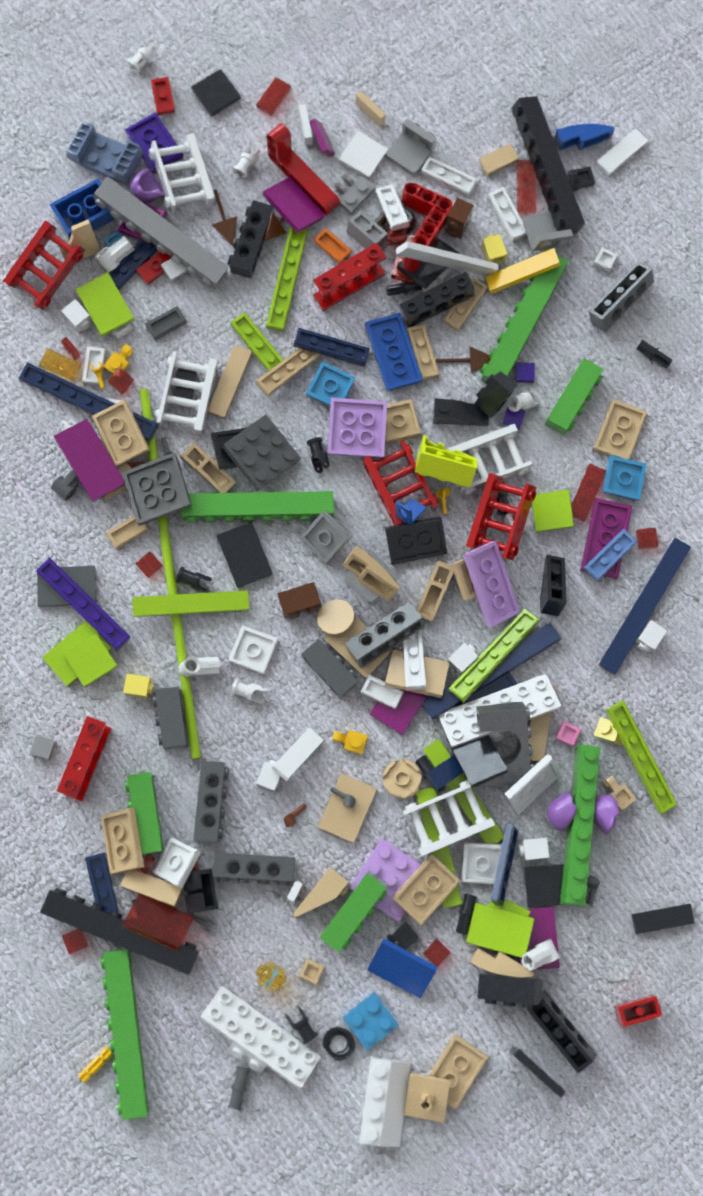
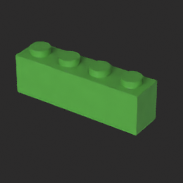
[545,358,603,435]
[125,772,164,855]
[319,871,388,953]

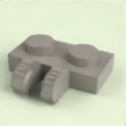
[334,174,375,215]

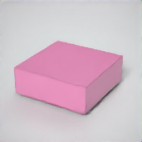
[555,721,581,747]

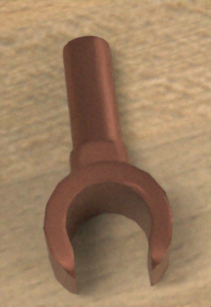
[284,803,307,827]

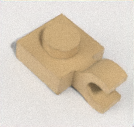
[602,776,636,812]

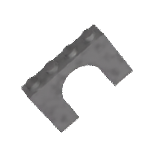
[476,701,533,787]

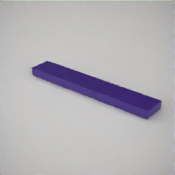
[36,558,131,651]

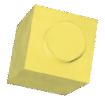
[481,235,507,264]
[123,674,154,699]

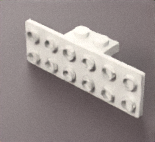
[438,675,561,748]
[200,987,321,1089]

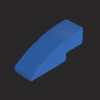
[554,124,615,151]

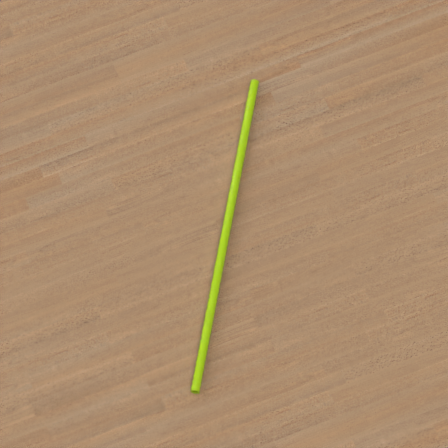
[139,389,201,759]

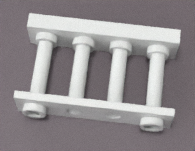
[149,133,215,215]
[155,351,218,436]
[448,424,532,496]
[402,780,495,857]

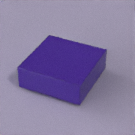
[515,362,535,383]
[502,406,525,430]

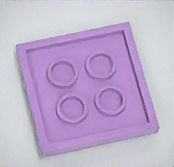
[327,398,387,458]
[349,839,421,922]

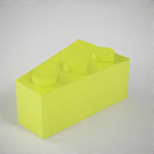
[415,435,477,487]

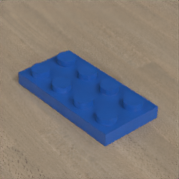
[365,313,423,392]

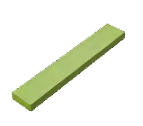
[266,226,308,332]
[132,590,249,617]
[449,608,539,703]
[605,700,678,814]
[423,739,504,844]
[416,787,462,908]

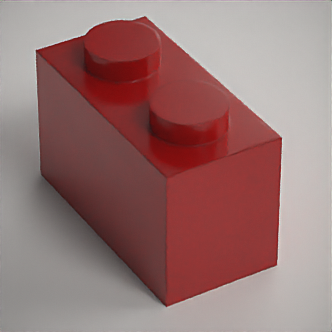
[614,995,663,1027]

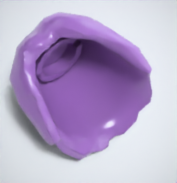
[131,169,165,203]
[547,791,577,831]
[593,794,619,835]

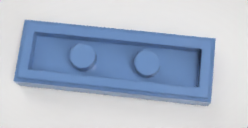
[583,529,637,582]

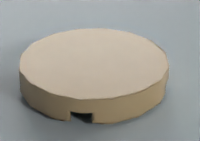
[317,599,356,637]
[383,759,422,799]

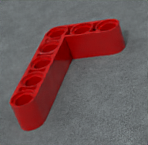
[266,123,341,215]
[401,182,453,272]

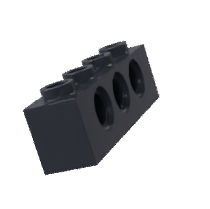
[228,200,274,279]
[399,272,475,328]
[526,990,597,1074]

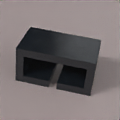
[474,371,518,418]
[183,869,218,914]

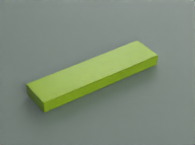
[230,312,283,371]

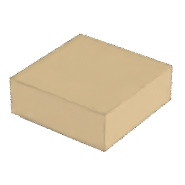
[299,958,325,985]

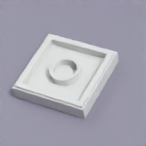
[339,131,388,179]
[228,625,278,675]
[153,837,201,888]
[461,842,502,884]

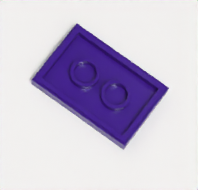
[125,112,184,174]

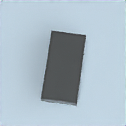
[145,306,187,341]

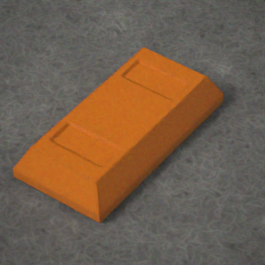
[313,228,352,264]

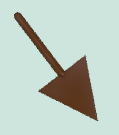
[212,189,238,245]
[264,212,287,240]
[435,346,491,373]

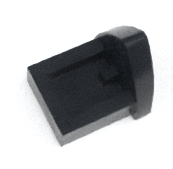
[568,166,595,191]
[386,922,419,950]

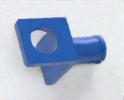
[395,499,426,525]

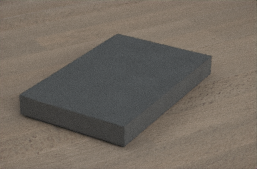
[37,566,96,607]

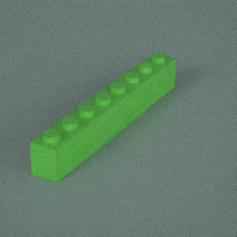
[480,255,568,383]
[181,491,334,523]
[560,744,600,907]
[100,949,149,1120]

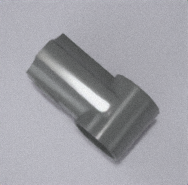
[51,468,80,501]

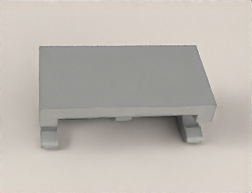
[346,210,388,249]

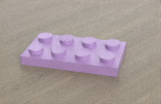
[463,541,520,627]

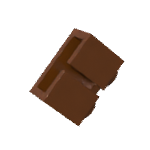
[445,197,474,239]
[277,582,321,620]

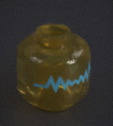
[255,961,287,992]

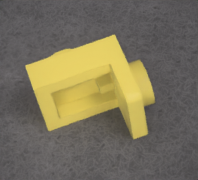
[594,717,622,747]

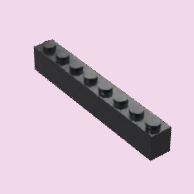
[511,96,585,234]
[40,887,200,975]

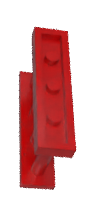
[3,220,85,310]
[313,242,386,312]
[363,440,439,525]
[466,473,537,561]
[57,716,112,802]

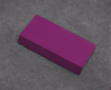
[309,118,335,157]

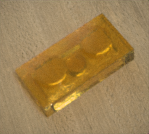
[39,348,82,381]

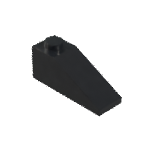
[433,399,489,426]
[540,555,566,617]

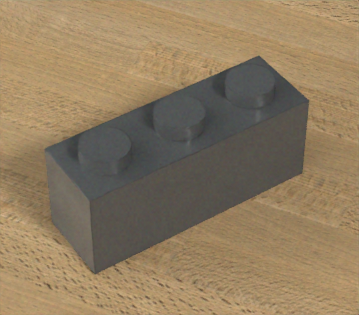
[301,639,358,699]
[152,687,188,750]

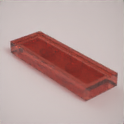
[516,160,536,213]
[571,463,606,522]

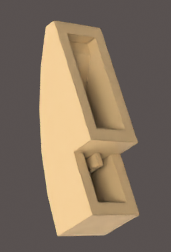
[179,442,236,493]
[343,545,400,602]
[417,560,454,622]
[470,948,535,977]

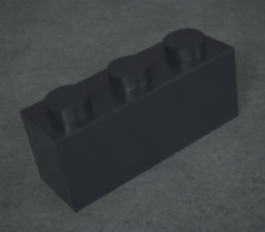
[477,974,543,1009]

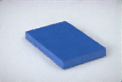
[367,939,438,999]

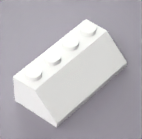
[359,1056,411,1147]

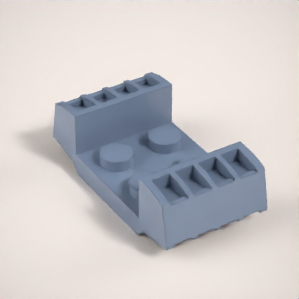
[66,122,144,184]

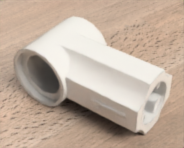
[95,236,135,272]
[179,656,220,678]
[521,939,560,971]

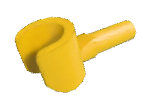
[90,361,105,389]
[436,487,451,514]

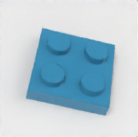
[306,362,356,407]
[602,455,647,501]
[343,992,399,1050]

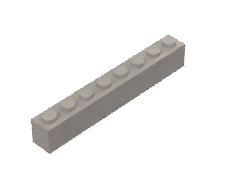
[94,176,229,289]

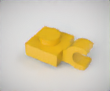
[103,344,134,379]
[332,730,368,755]

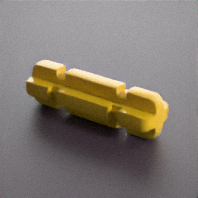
[79,1047,113,1083]

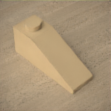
[293,867,349,917]

